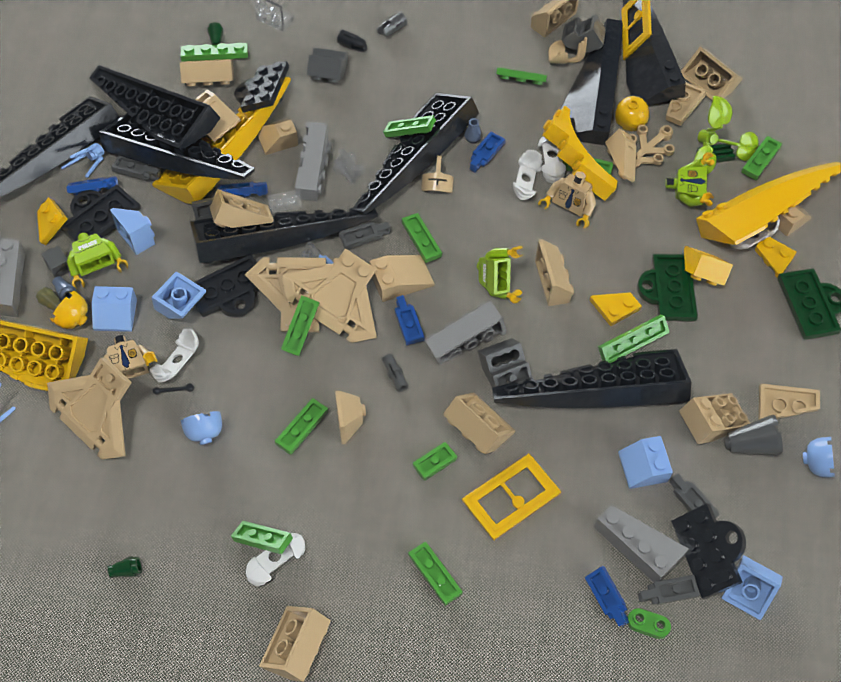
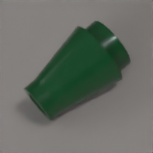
[207,22,224,45]
[108,556,142,578]

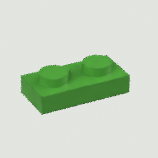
[412,442,457,481]

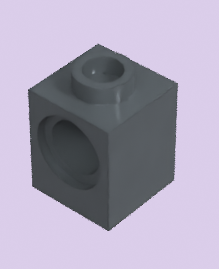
[41,245,70,278]

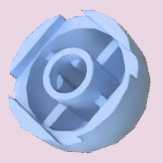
[180,411,222,445]
[803,437,835,478]

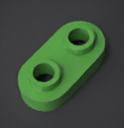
[628,608,671,639]

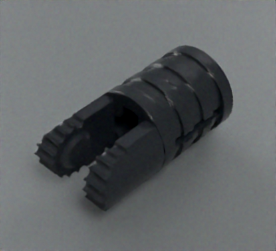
[337,29,367,52]

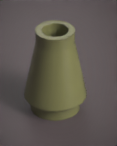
[36,287,61,311]

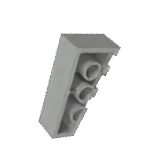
[295,121,331,201]
[0,238,25,318]
[425,301,507,365]
[594,505,689,582]

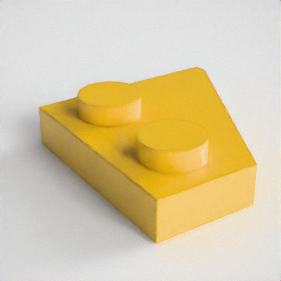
[37,197,68,245]
[755,237,797,278]
[589,292,642,326]

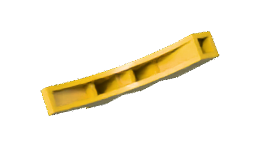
[542,106,618,201]

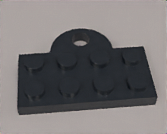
[234,61,290,113]
[60,184,141,242]
[194,254,259,318]
[671,503,746,599]

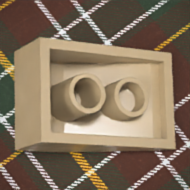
[210,189,274,228]
[369,255,435,302]

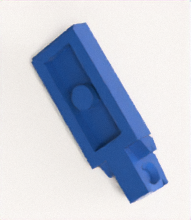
[469,132,506,172]
[66,176,119,195]
[217,182,268,197]
[394,295,425,346]
[585,566,629,627]

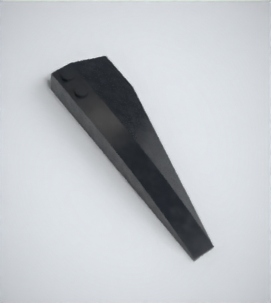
[623,0,686,106]
[560,18,623,146]
[352,93,479,214]
[0,96,120,197]
[492,349,692,408]

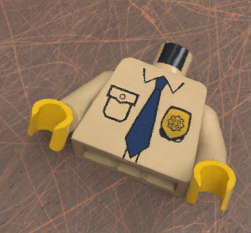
[538,171,596,229]
[103,335,158,379]

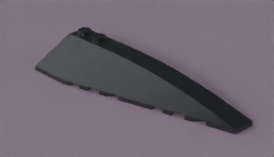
[89,65,221,150]
[99,113,255,180]
[190,208,378,264]

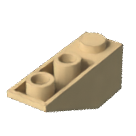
[605,128,636,183]

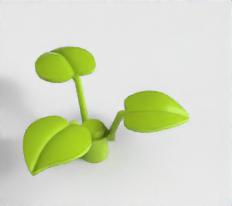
[693,96,759,174]

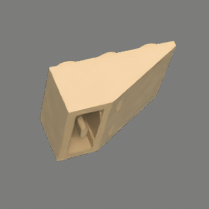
[195,90,241,142]
[679,393,750,444]

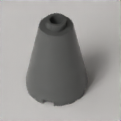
[724,415,783,455]

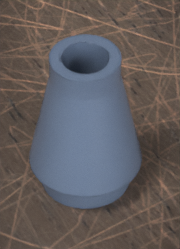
[464,118,481,143]
[52,276,76,300]

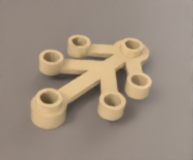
[630,125,675,169]

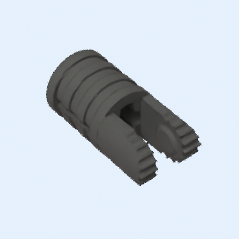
[376,12,407,37]

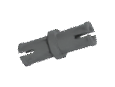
[382,354,408,392]

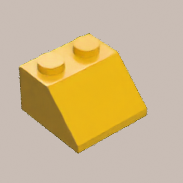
[684,245,733,286]

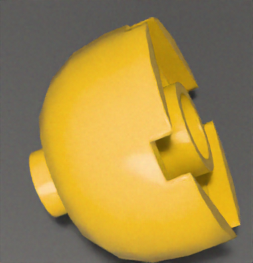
[615,96,649,131]
[50,291,88,329]

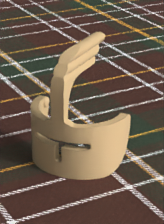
[548,37,587,64]
[421,156,454,193]

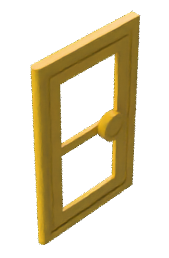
[621,0,652,60]
[461,453,562,541]

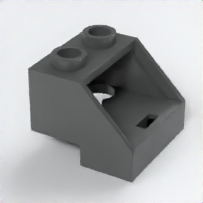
[561,14,606,52]
[307,47,349,83]
[478,338,532,388]

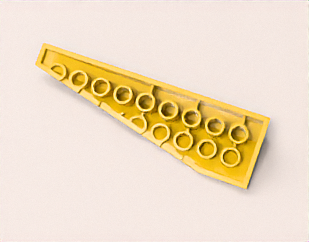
[152,77,291,204]
[696,162,841,245]
[0,319,88,391]

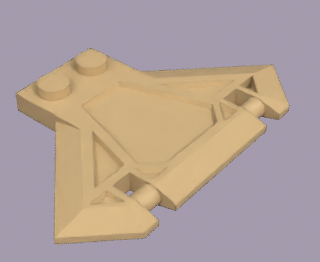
[282,248,377,343]
[245,257,338,332]
[47,358,132,460]

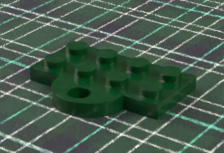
[637,254,698,321]
[777,268,841,340]

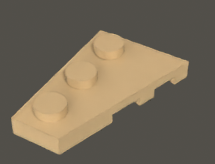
[666,83,707,126]
[758,384,820,420]

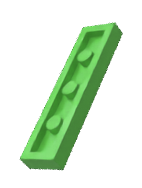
[180,42,248,61]
[598,314,670,363]

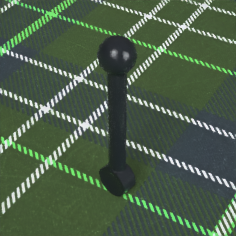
[152,383,194,395]

